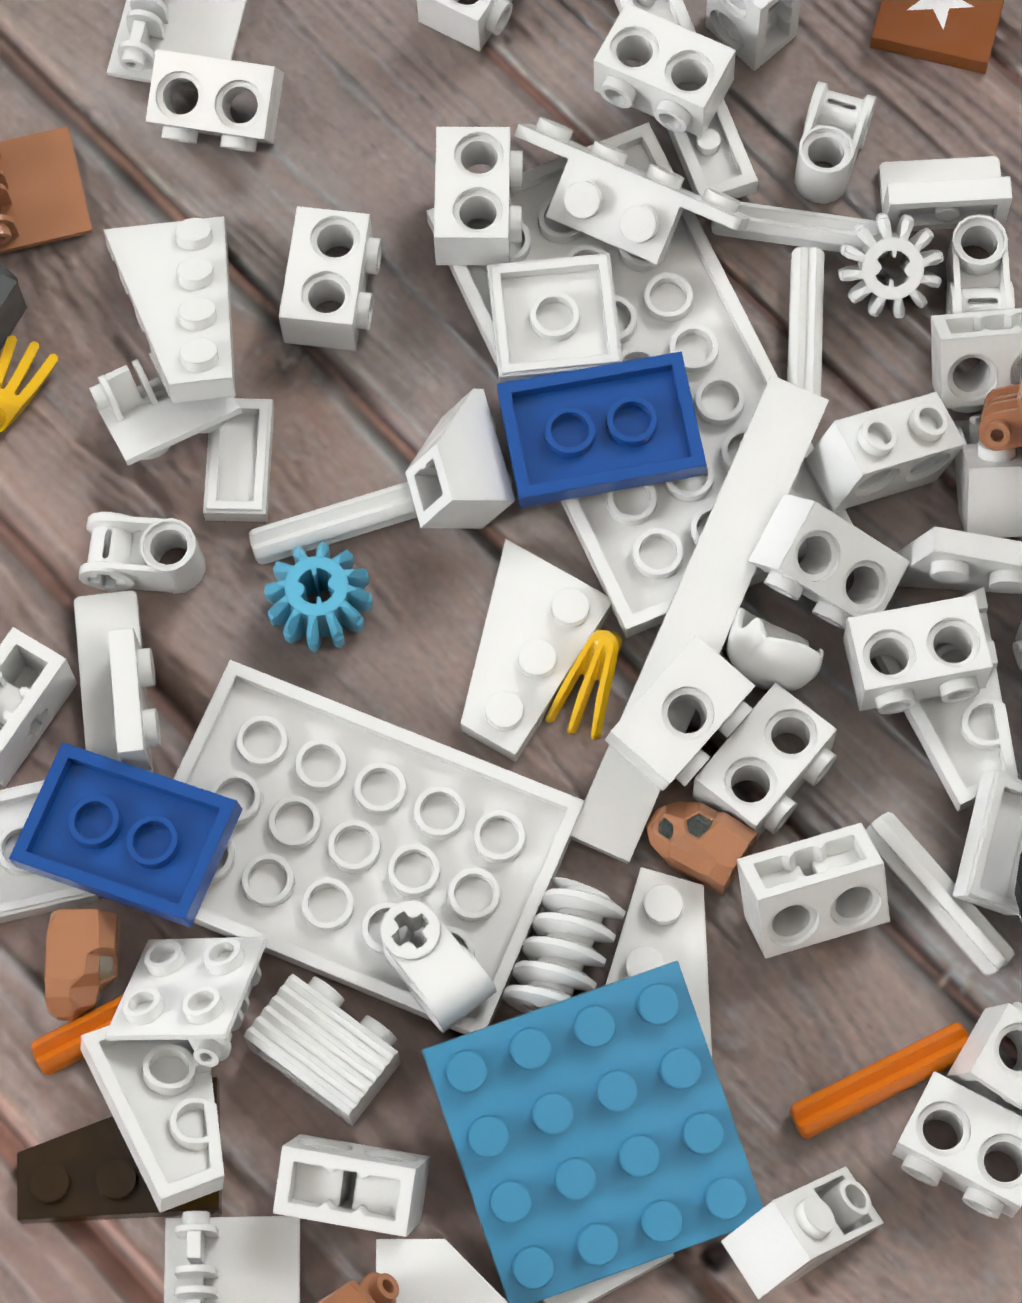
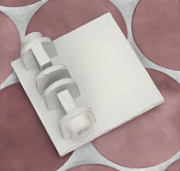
[106,0,247,91]
[89,353,243,466]
[105,936,268,1067]
[164,1211,301,1303]

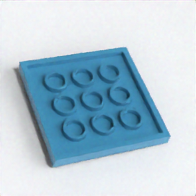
[421,961,764,1303]

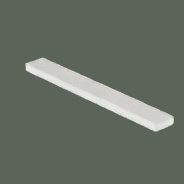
[570,375,829,864]

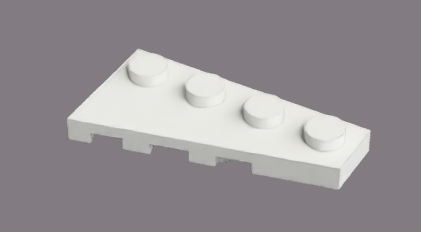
[103,216,236,403]

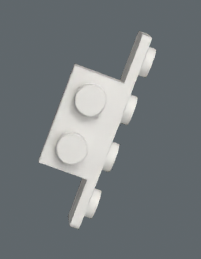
[514,117,751,264]
[74,590,161,772]

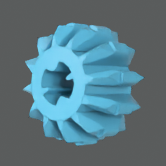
[264,541,373,653]

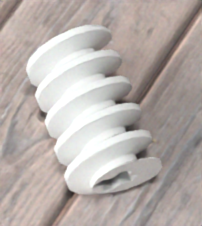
[502,877,626,1013]

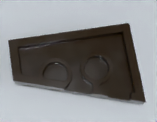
[17,1076,222,1224]

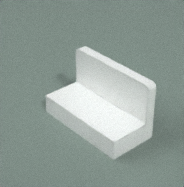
[878,156,1013,232]

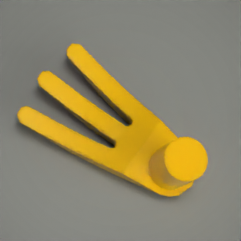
[0,335,58,433]
[545,630,622,740]

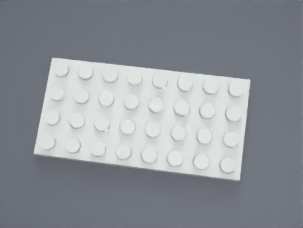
[427,122,853,638]

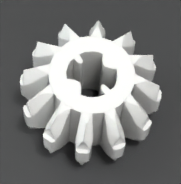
[838,213,944,318]

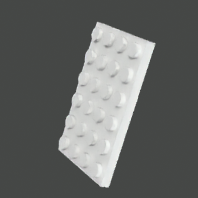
[174,660,585,1034]

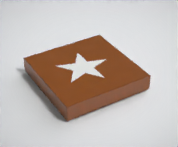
[870,0,1004,74]

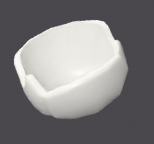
[726,607,824,691]

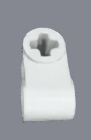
[794,81,877,204]
[945,214,1015,314]
[79,512,206,594]
[380,900,497,1033]

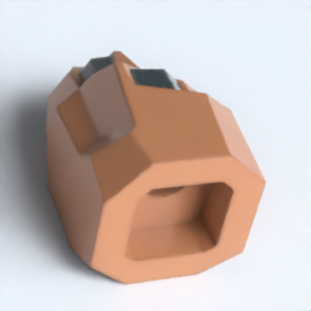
[645,801,758,896]
[45,909,121,1021]

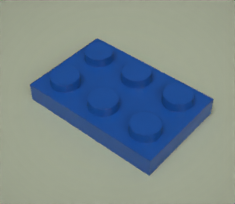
[497,351,707,508]
[9,742,243,928]

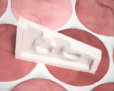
[896,526,1022,594]
[460,539,612,762]
[874,587,1018,812]
[606,867,712,1057]
[80,1025,224,1213]

